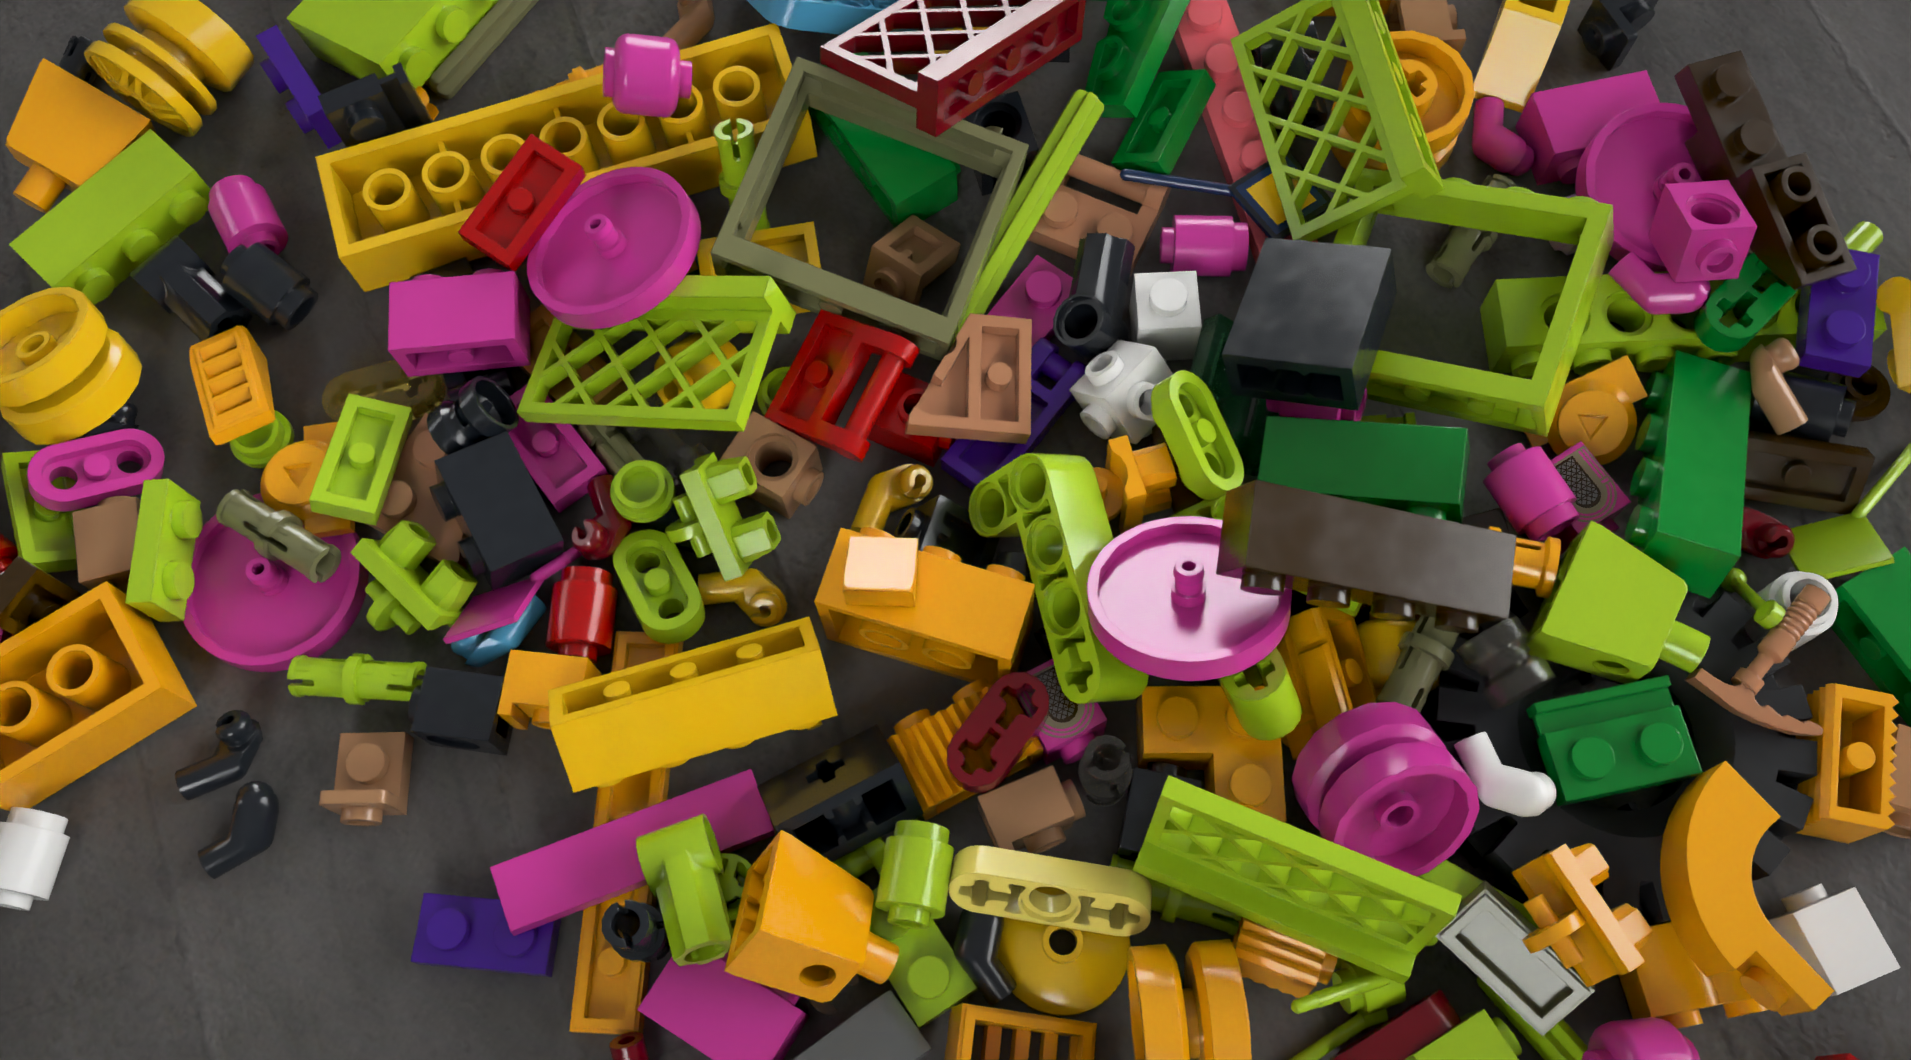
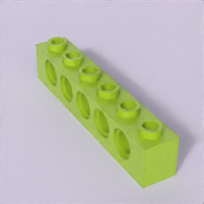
[1480,271,1887,378]

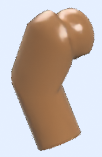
[662,0,715,50]

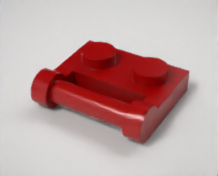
[764,309,920,463]

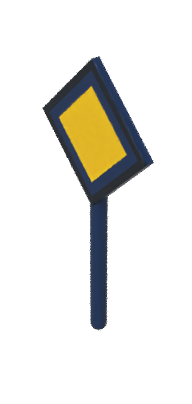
[1120,151,1332,239]

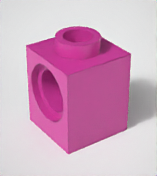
[1648,180,1758,283]

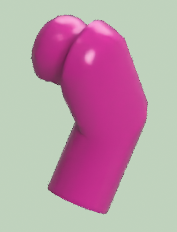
[1472,97,1535,176]
[1609,252,1711,315]

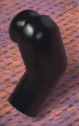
[198,781,279,879]

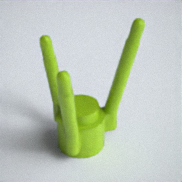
[1289,958,1406,1060]

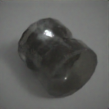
[1457,616,1556,711]

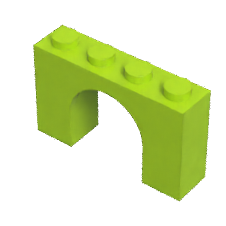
[287,0,499,89]

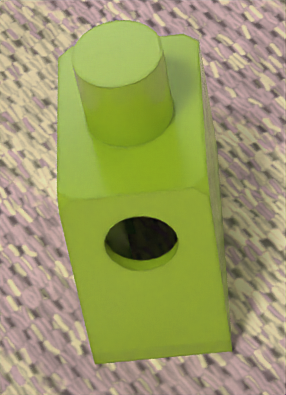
[1521,520,1711,684]

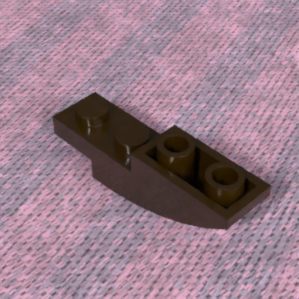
[1674,50,1857,290]

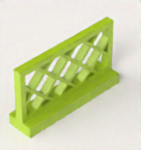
[1230,0,1445,242]
[517,275,796,432]
[1132,775,1462,985]

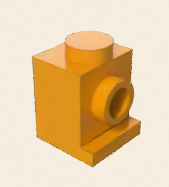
[497,649,602,730]

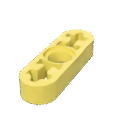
[949,845,1152,936]

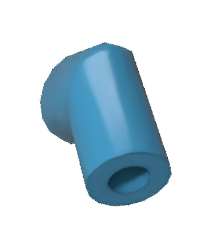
[451,595,546,667]

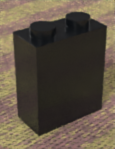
[1222,238,1397,411]

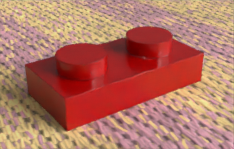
[458,134,586,272]

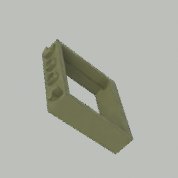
[711,56,1029,361]

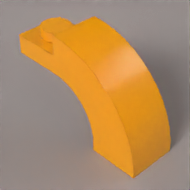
[1660,761,1834,1016]

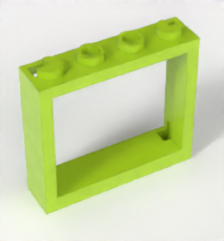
[1333,168,1614,437]

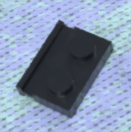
[318,62,433,147]

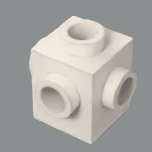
[1069,339,1173,444]

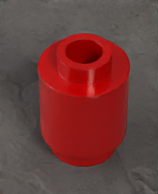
[545,566,618,664]

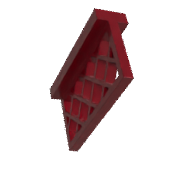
[820,0,1086,137]

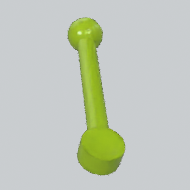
[1720,567,1786,630]

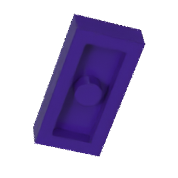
[256,25,342,149]
[1795,249,1880,378]
[410,893,562,977]

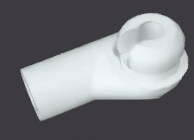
[1454,732,1557,817]

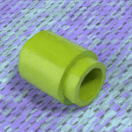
[875,820,954,929]

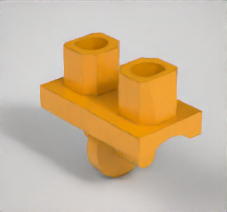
[1093,435,1177,534]
[1511,843,1653,987]

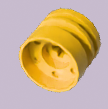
[84,0,254,137]

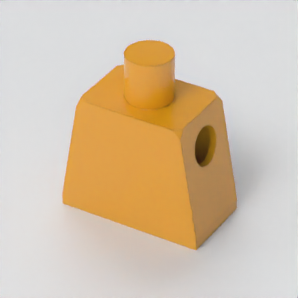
[5,58,156,214]
[724,830,899,1003]

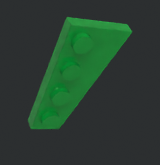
[1085,0,1190,118]

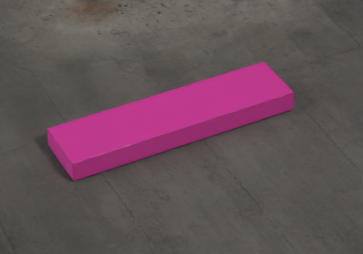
[490,769,775,936]

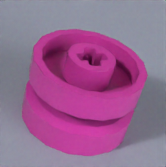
[1292,702,1480,877]

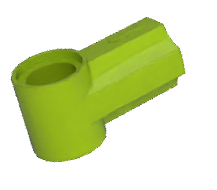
[636,813,733,967]

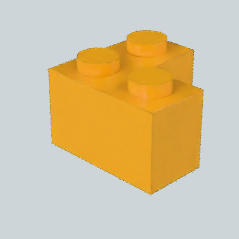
[1136,686,1287,823]

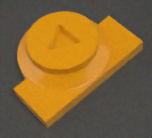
[1524,355,1648,465]
[260,422,355,538]

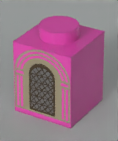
[1550,441,1631,556]
[1016,659,1107,765]

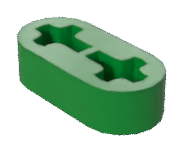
[1694,253,1798,353]

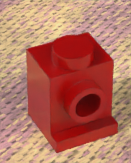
[867,372,958,467]

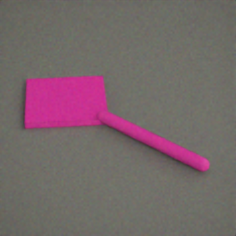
[443,546,582,644]

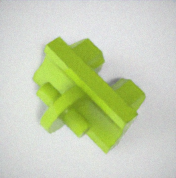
[665,452,781,582]
[350,520,478,635]

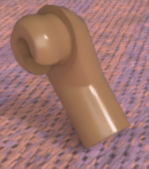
[1749,338,1808,435]

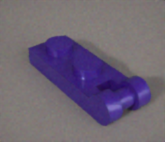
[941,337,1086,490]

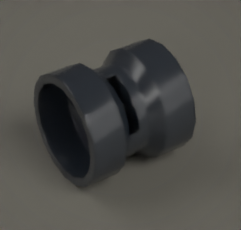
[427,376,519,455]

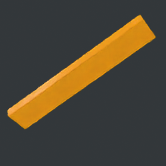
[569,631,684,1035]

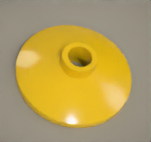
[997,887,1130,1016]

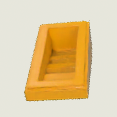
[189,326,276,446]
[944,1003,1097,1060]

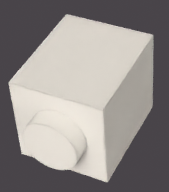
[1129,271,1202,361]
[1768,883,1901,996]

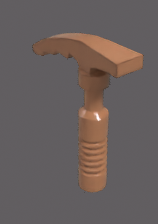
[1685,584,1831,736]

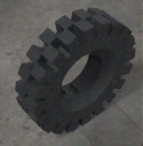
[1421,558,1817,926]

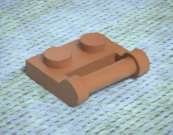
[1028,154,1171,279]

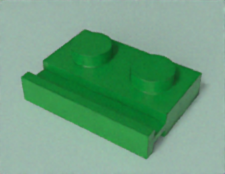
[1526,675,1703,807]

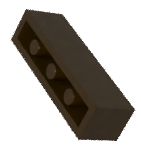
[1216,480,1516,634]

